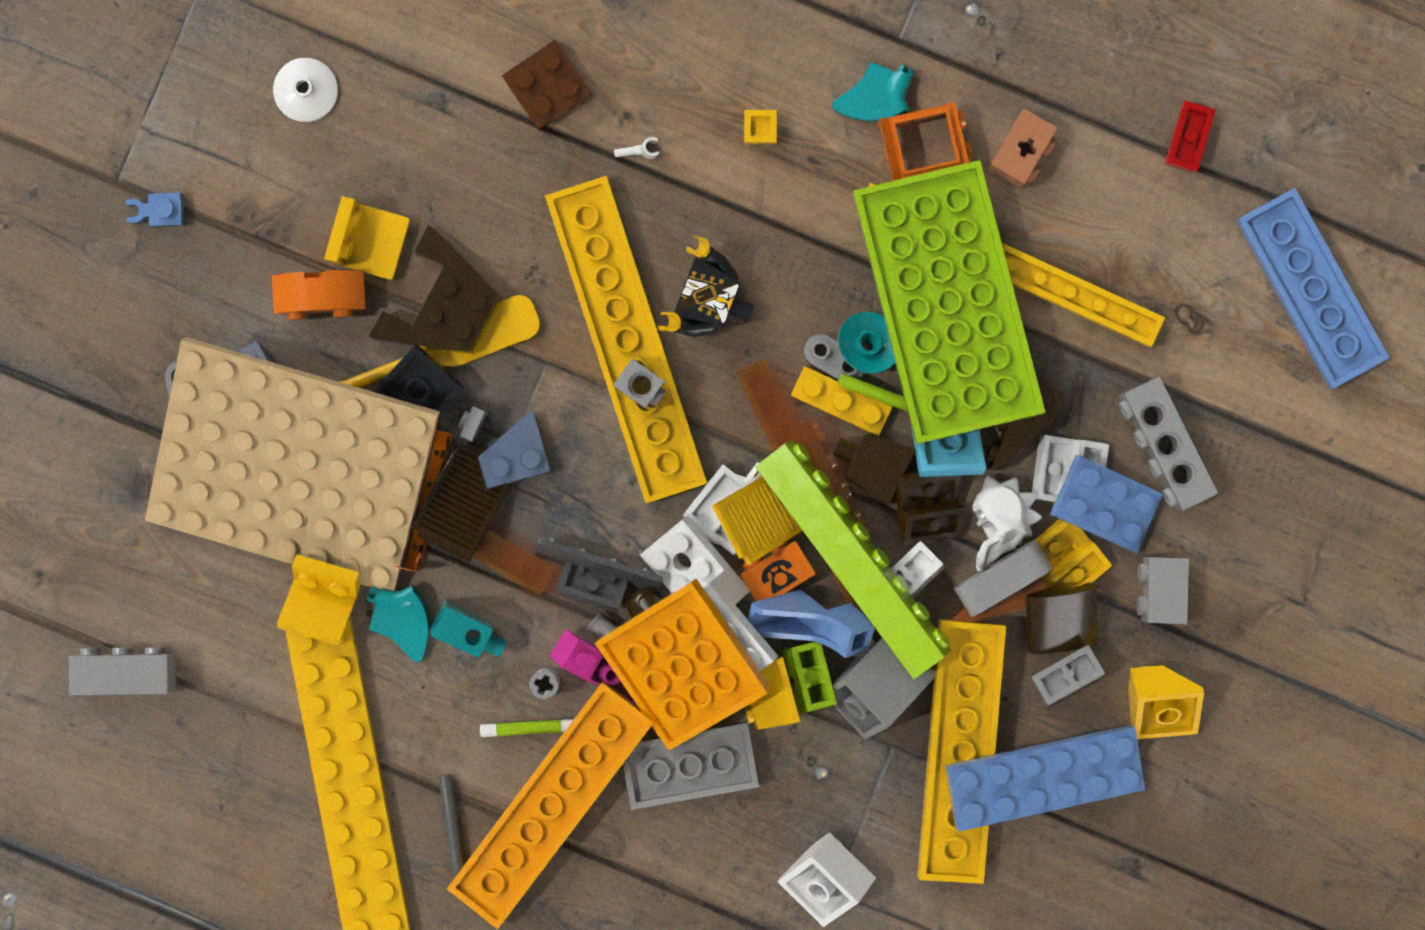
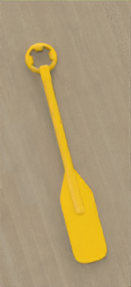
[341,295,540,388]

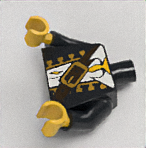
[658,235,754,338]

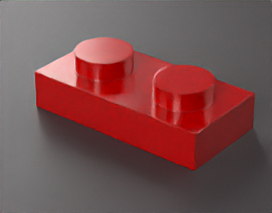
[1164,100,1216,173]

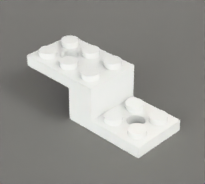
[640,515,778,671]

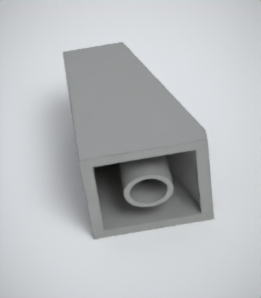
[831,635,935,739]

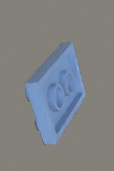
[1050,455,1163,553]

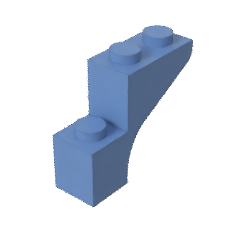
[748,589,875,658]

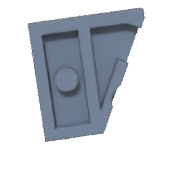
[478,411,550,489]

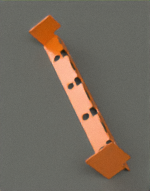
[393,430,454,572]

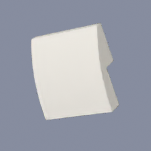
[1031,435,1109,502]

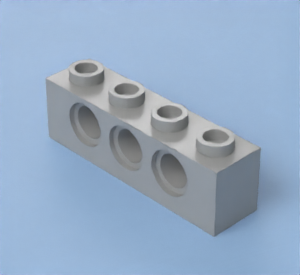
[1118,376,1218,511]

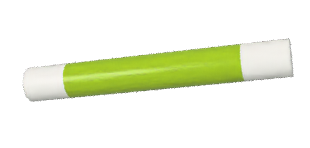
[480,719,574,737]

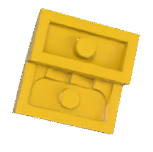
[1034,519,1112,591]

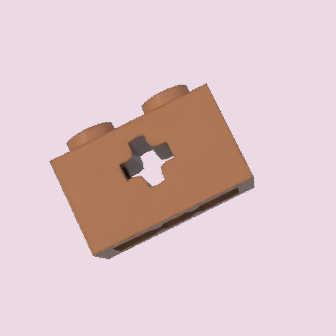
[987,108,1057,189]

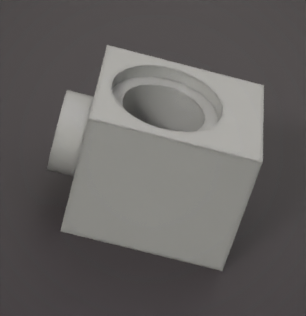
[613,359,666,409]

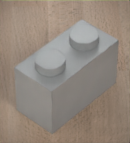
[1137,557,1189,624]

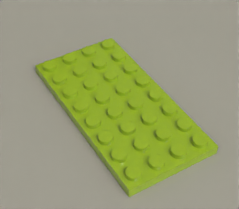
[853,160,1046,445]

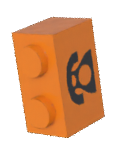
[740,540,816,601]

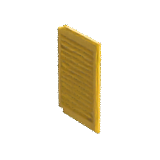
[712,477,803,565]

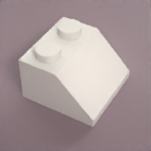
[777,832,876,927]

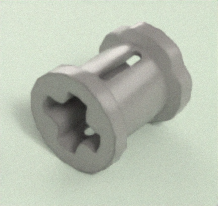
[529,668,561,700]

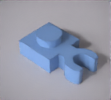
[125,192,185,228]

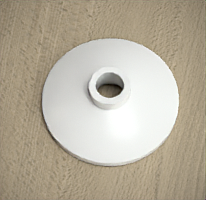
[273,58,338,122]

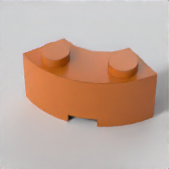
[272,270,366,321]

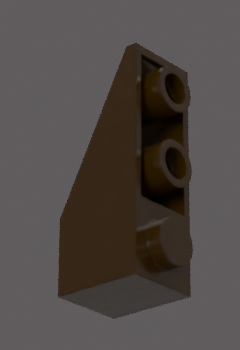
[985,382,1064,471]

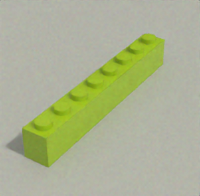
[755,440,952,679]

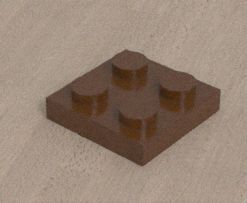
[501,40,592,131]

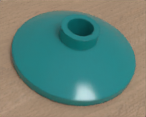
[838,312,895,374]

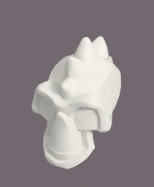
[972,475,1042,571]

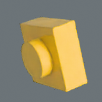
[744,110,777,144]

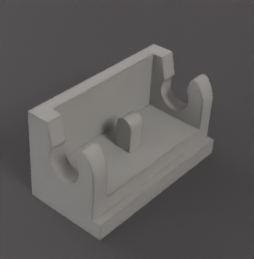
[1031,645,1105,709]

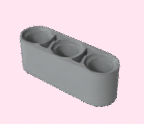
[954,540,1053,617]

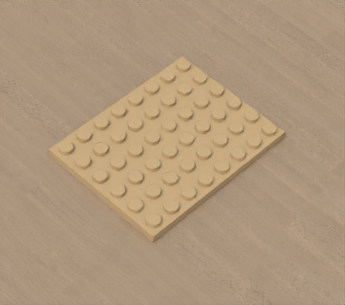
[145,337,440,591]

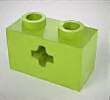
[777,642,837,714]

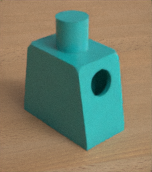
[430,599,507,658]

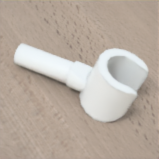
[614,137,660,159]

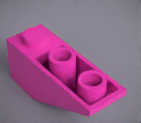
[549,628,637,706]

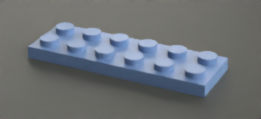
[1235,188,1390,390]
[945,725,1145,831]

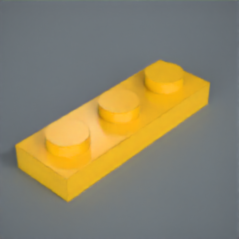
[790,366,892,437]

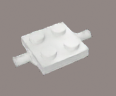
[683,462,762,555]

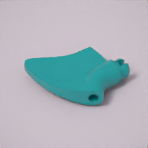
[832,62,915,123]
[367,584,430,662]

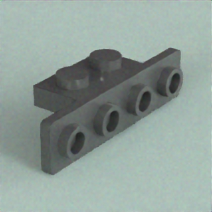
[535,538,663,614]

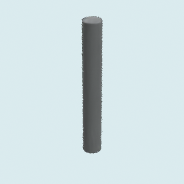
[439,774,465,873]

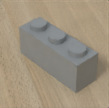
[69,647,176,695]

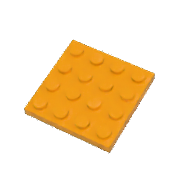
[595,578,772,750]

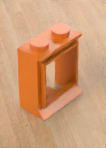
[876,102,973,182]

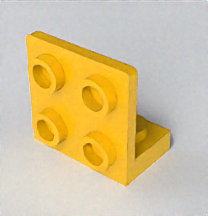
[324,196,410,280]
[277,554,361,645]

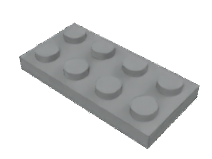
[623,722,759,810]

